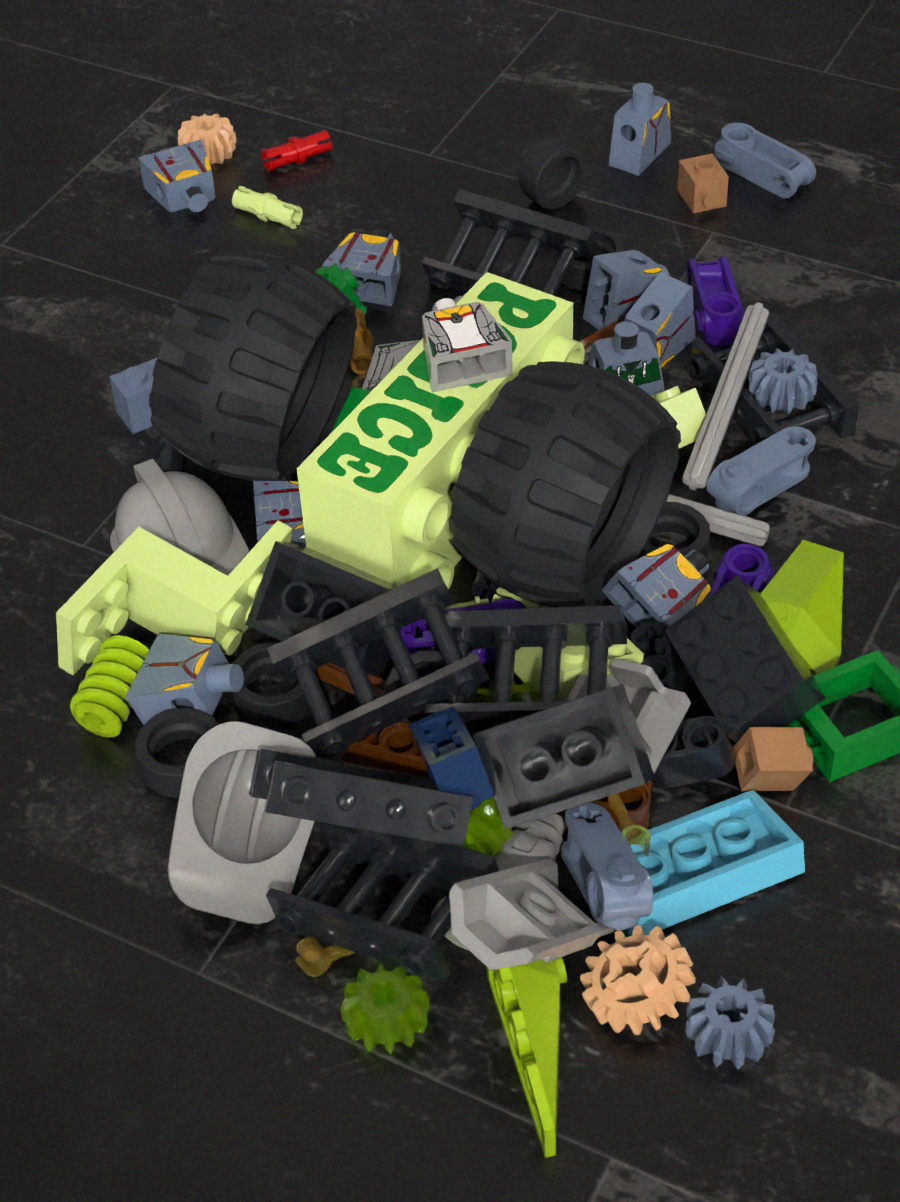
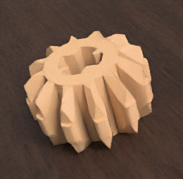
[177,113,237,165]

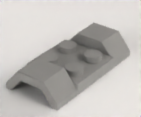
[449,858,617,970]

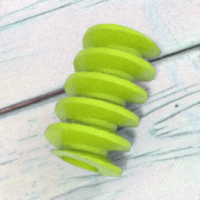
[70,635,149,738]

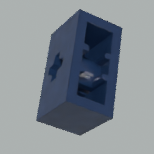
[409,706,495,810]

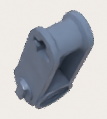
[714,122,816,198]
[706,426,816,516]
[561,802,654,930]

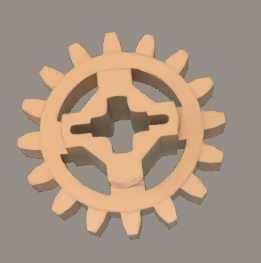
[580,925,696,1035]

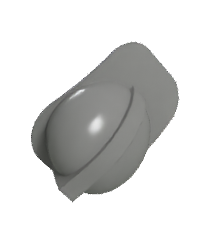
[110,459,250,576]
[167,721,316,924]

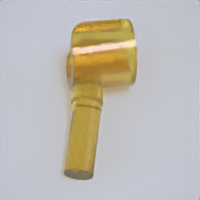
[607,793,651,857]
[295,937,356,977]

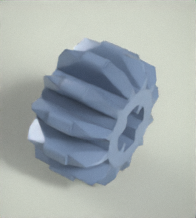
[748,348,818,414]
[685,976,775,1071]

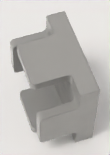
[566,658,691,782]

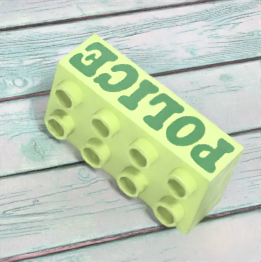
[297,272,585,590]

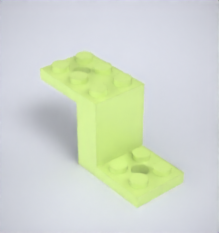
[56,520,293,675]

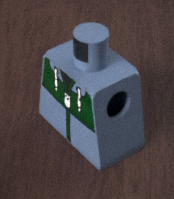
[588,321,665,395]

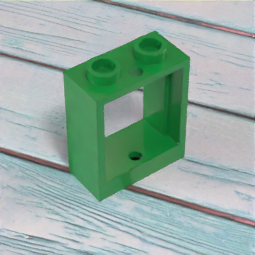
[786,650,900,782]

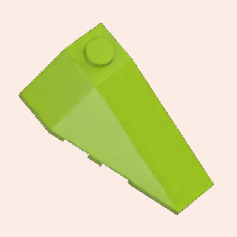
[761,540,844,676]
[486,957,567,1158]

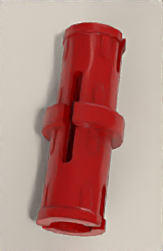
[261,130,332,172]

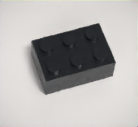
[245,541,398,676]
[664,575,826,743]
[473,684,655,829]

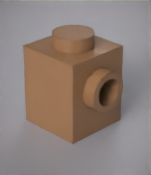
[677,153,729,213]
[732,727,813,791]

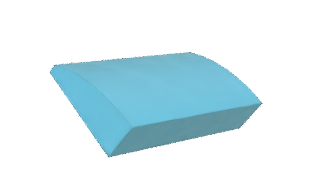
[621,790,805,937]

